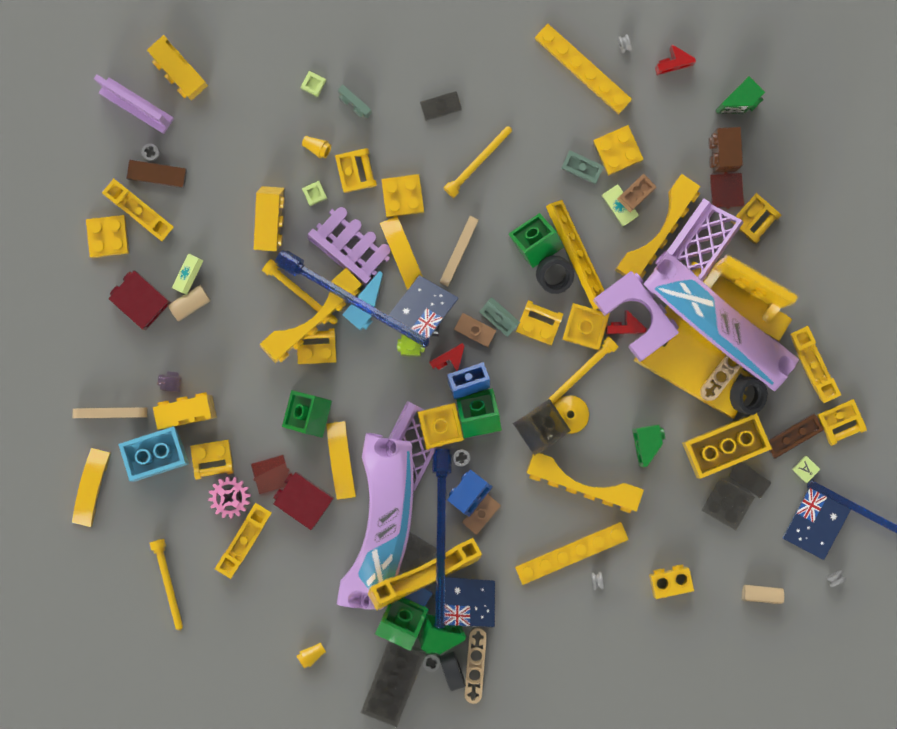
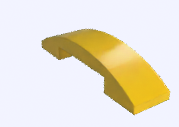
[102,178,174,242]
[380,216,423,290]
[790,326,841,403]
[326,421,356,500]
[72,448,111,527]
[215,503,272,579]

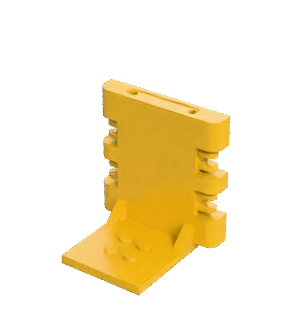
[633,255,798,419]

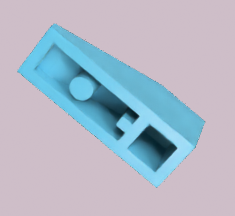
[342,271,383,331]

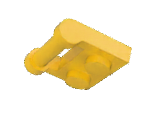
[335,148,377,193]
[730,193,781,244]
[516,300,564,346]
[297,328,337,364]
[817,399,867,446]
[190,440,234,480]

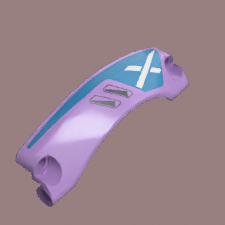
[644,251,799,391]
[337,433,413,610]

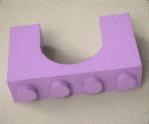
[593,271,679,362]

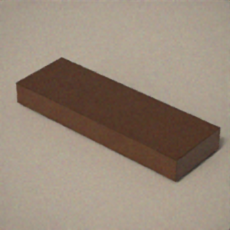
[127,160,187,188]
[768,413,824,459]

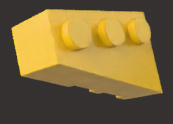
[147,35,208,101]
[254,186,285,251]
[153,392,217,430]

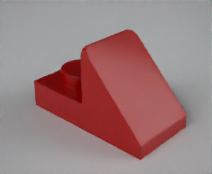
[655,45,696,75]
[606,310,647,335]
[429,343,464,371]

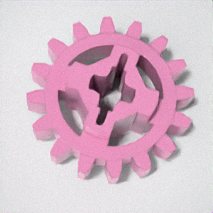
[208,477,251,519]

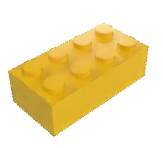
[682,413,772,479]

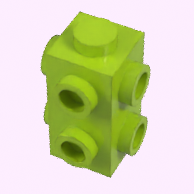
[397,331,425,356]

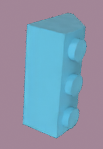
[119,426,189,482]

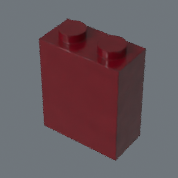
[108,270,171,331]
[273,472,334,530]

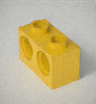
[649,564,694,599]

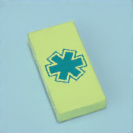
[602,184,639,227]
[172,254,203,295]

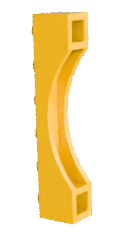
[615,174,701,278]
[260,268,362,364]
[526,451,644,514]
[367,538,482,611]

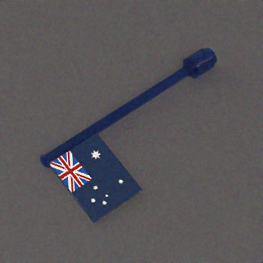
[275,250,458,348]
[432,449,495,629]
[782,479,897,560]

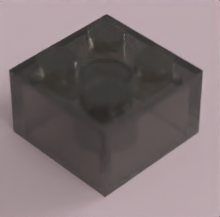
[513,399,571,456]

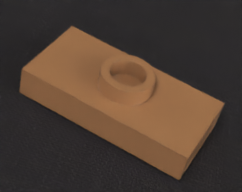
[617,174,657,212]
[454,313,497,348]
[462,494,501,535]

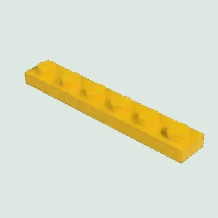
[535,23,632,114]
[546,200,605,310]
[515,522,629,585]

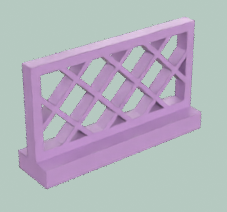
[94,74,174,134]
[667,199,744,282]
[389,401,437,491]

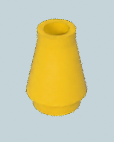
[302,136,331,158]
[296,643,326,669]

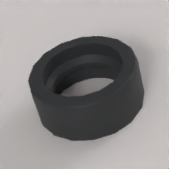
[536,255,574,294]
[730,376,768,415]
[440,651,466,691]

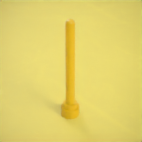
[443,126,512,198]
[262,259,338,325]
[546,336,619,406]
[149,539,183,630]

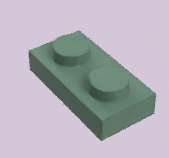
[338,84,372,119]
[561,150,604,185]
[479,297,520,337]

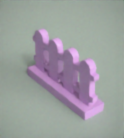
[307,207,390,287]

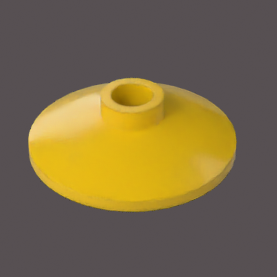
[551,396,589,434]

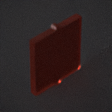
[710,172,744,209]
[251,455,290,494]

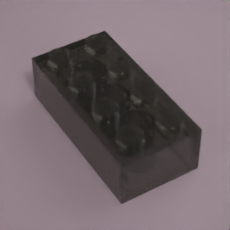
[361,641,426,727]

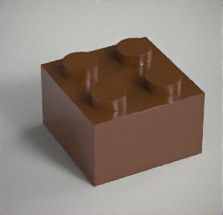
[708,127,743,173]

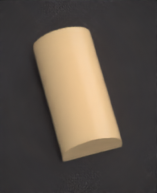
[168,285,211,321]
[741,585,784,604]

